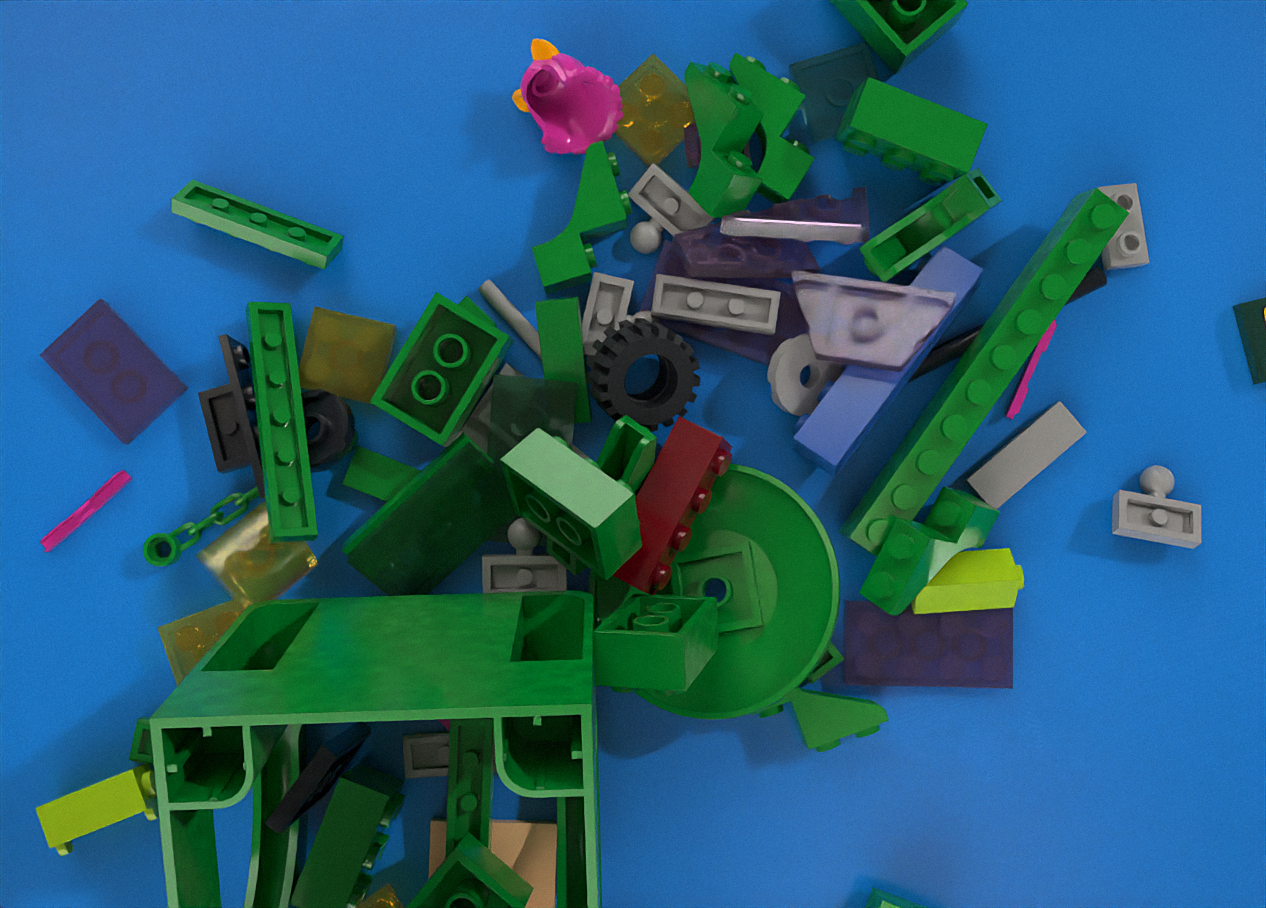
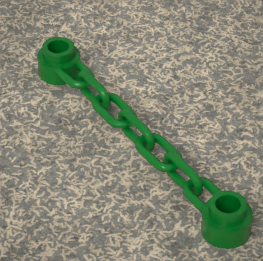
[143,429,358,566]

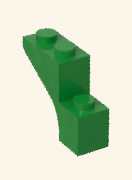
[729,53,815,210]
[684,61,765,221]
[531,141,632,295]
[859,168,1002,283]
[547,415,657,576]
[859,486,1001,616]
[751,687,889,752]

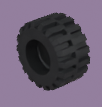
[585,318,701,432]

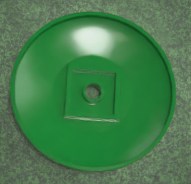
[588,464,841,720]

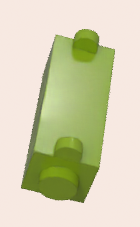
[911,548,1024,614]
[35,763,159,856]

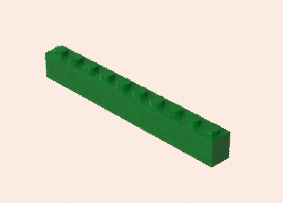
[838,188,1129,558]

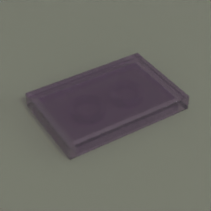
[40,298,188,445]

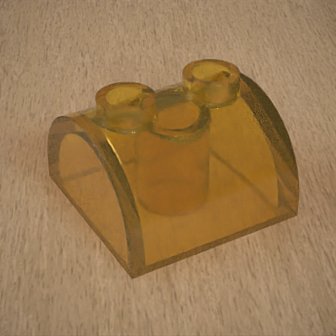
[195,501,318,611]

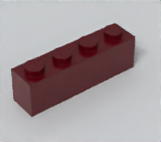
[613,416,732,595]

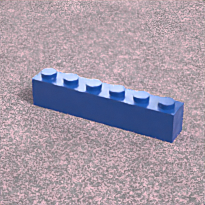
[792,244,984,478]

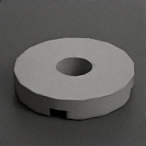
[767,333,844,416]

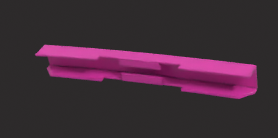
[1004,319,1057,420]
[40,470,132,552]

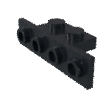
[198,334,266,499]

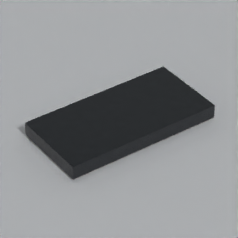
[265,722,372,833]

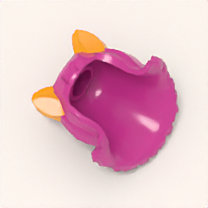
[512,38,623,155]

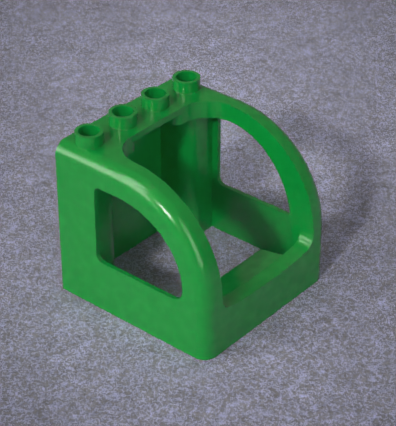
[149,590,602,908]

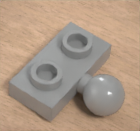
[627,163,716,254]
[1097,183,1150,270]
[582,272,661,357]
[1112,465,1202,549]
[482,518,567,593]

